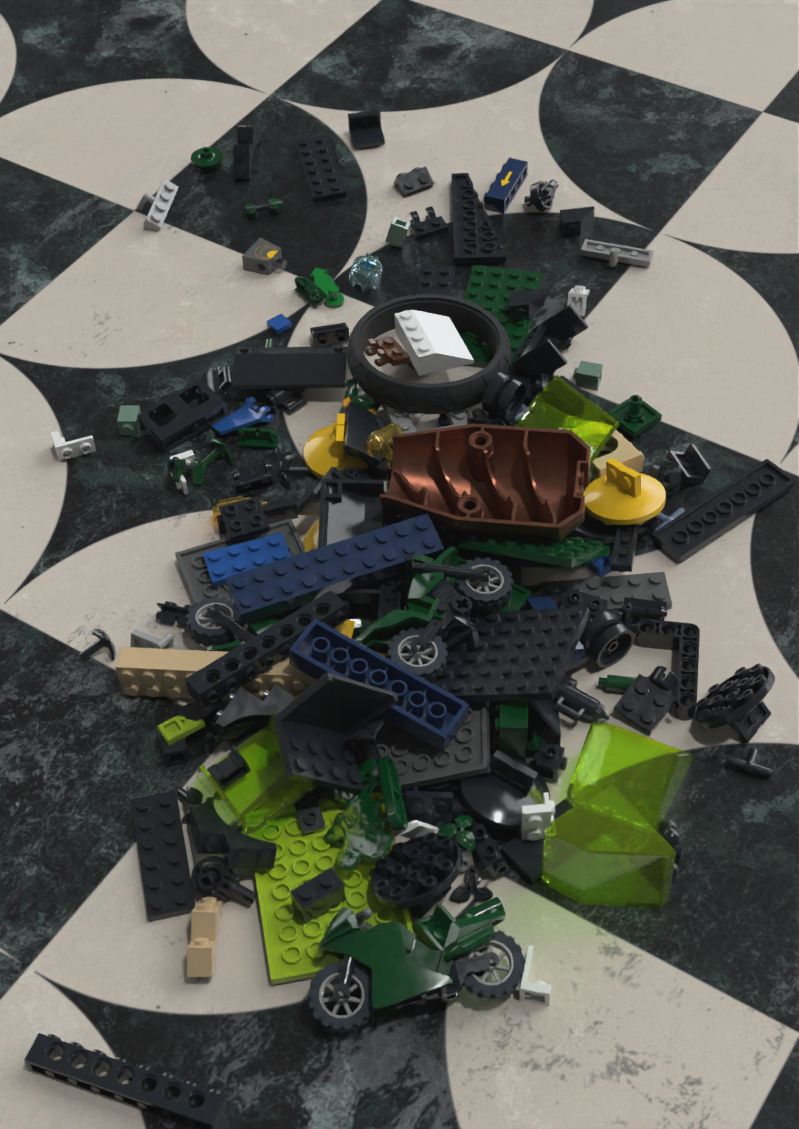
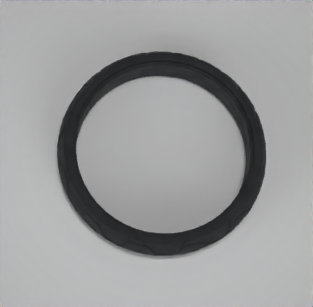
[347,294,511,414]

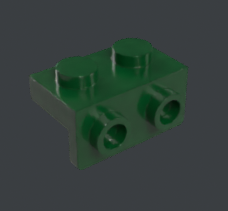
[412,904,456,950]

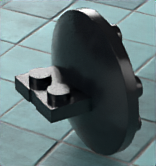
[695,664,775,743]
[459,750,550,830]
[371,832,463,919]

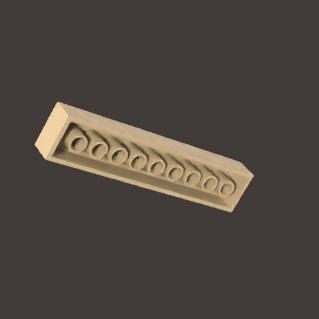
[115,647,317,700]

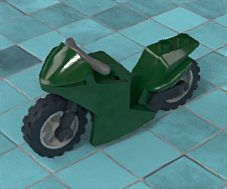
[308,907,525,1033]

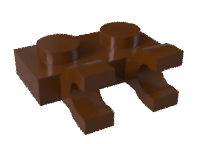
[365,336,410,367]

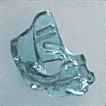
[349,253,383,292]

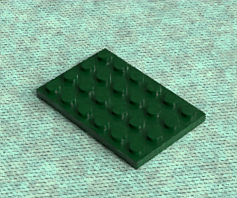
[459,534,610,568]

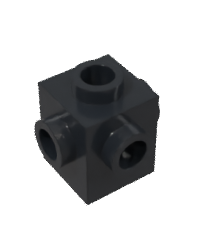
[533,743,568,783]

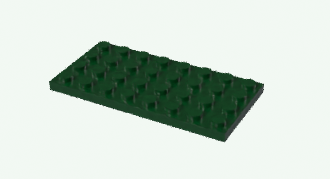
[455,265,543,371]

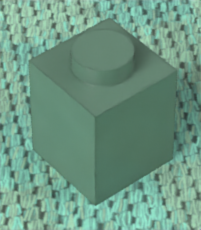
[385,217,411,247]
[573,361,603,391]
[117,405,141,435]

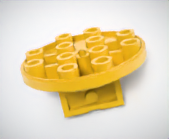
[303,413,368,479]
[583,458,666,526]

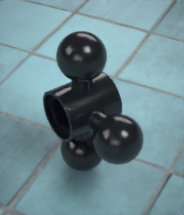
[656,818,682,880]

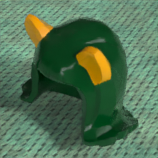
[343,377,381,414]

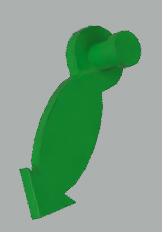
[310,268,344,308]

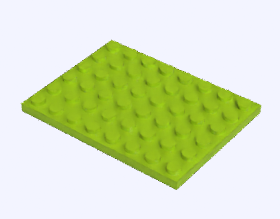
[246,793,413,985]

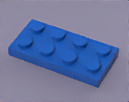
[203,533,291,588]

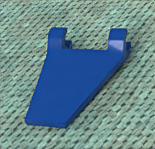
[212,397,274,435]

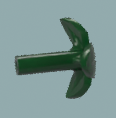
[202,438,233,468]
[436,815,475,851]

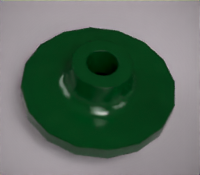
[191,147,223,171]

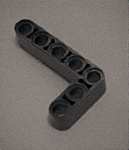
[635,619,700,721]

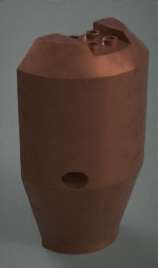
[380,424,591,541]

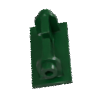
[294,276,327,308]
[238,427,279,448]

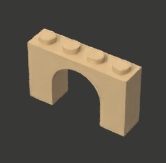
[572,419,644,480]

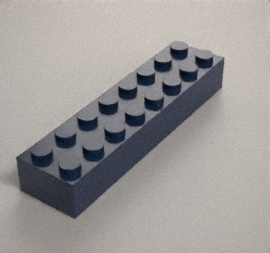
[289,618,469,752]

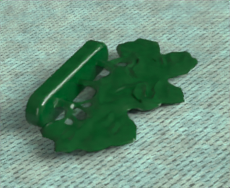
[324,755,408,870]

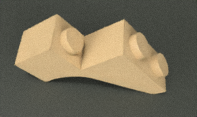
[187,897,223,977]

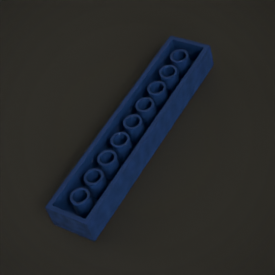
[226,513,444,625]

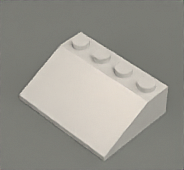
[395,310,474,376]

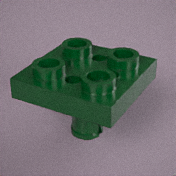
[607,395,662,438]

